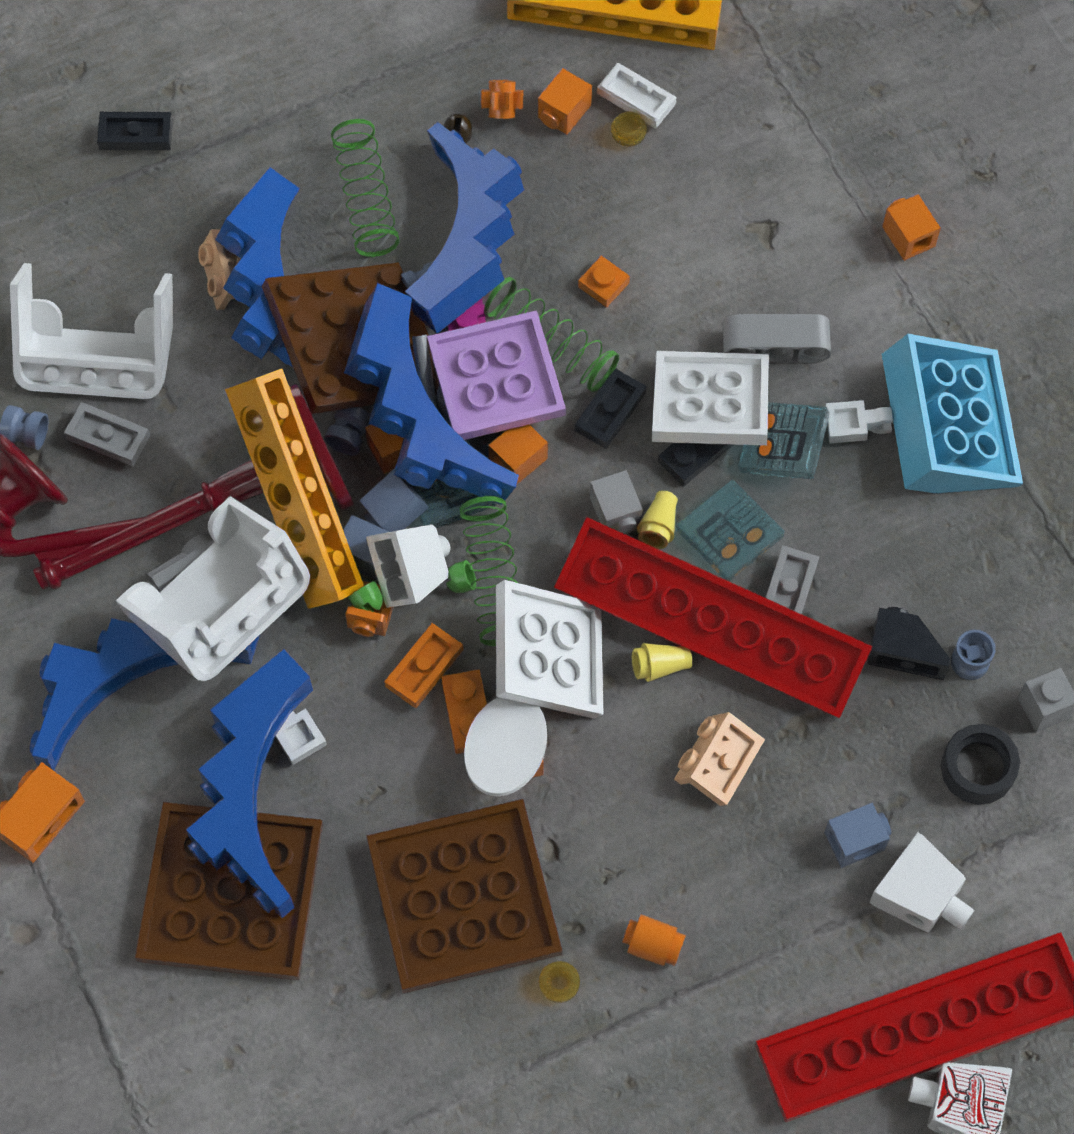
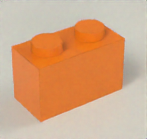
[0,762,85,863]

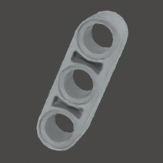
[722,314,831,363]

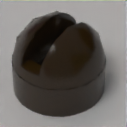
[444,114,472,143]

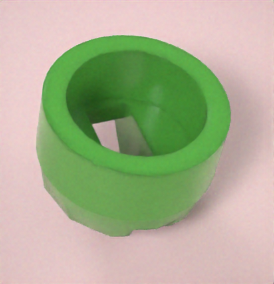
[446,560,476,593]
[348,581,383,612]

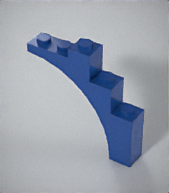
[405,122,524,334]
[215,167,300,367]
[344,283,519,505]
[30,618,260,771]
[186,649,313,918]

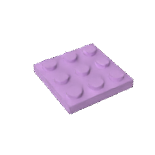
[427,310,566,440]

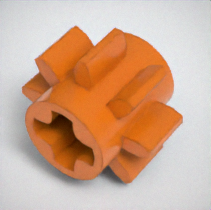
[481,80,523,119]

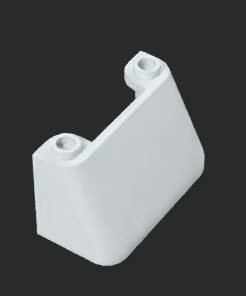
[116,496,310,681]

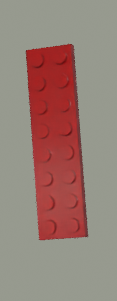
[554,517,873,719]
[755,932,1074,1123]

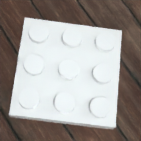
[652,351,769,445]
[496,580,603,719]

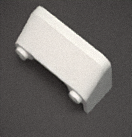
[10,263,173,399]

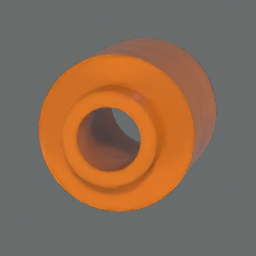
[622,914,686,966]

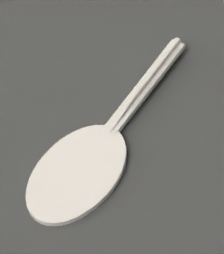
[464,697,547,796]

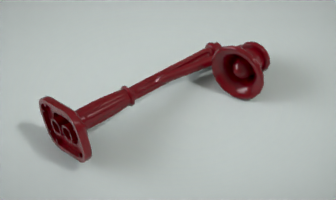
[0,383,354,590]

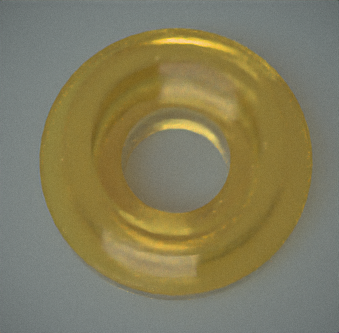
[539,961,580,1003]

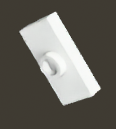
[597,63,676,129]

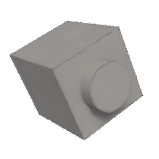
[590,470,643,534]
[1018,668,1074,733]

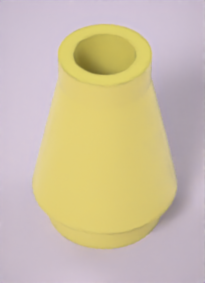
[637,491,678,549]
[632,643,692,682]

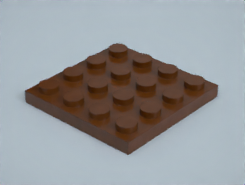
[262,262,439,414]
[366,799,563,994]
[135,802,323,981]

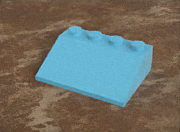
[882,334,1023,493]

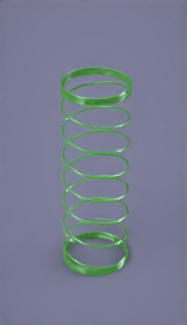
[331,119,400,257]
[484,277,619,392]
[459,496,518,646]

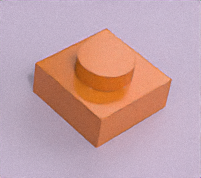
[578,255,630,308]

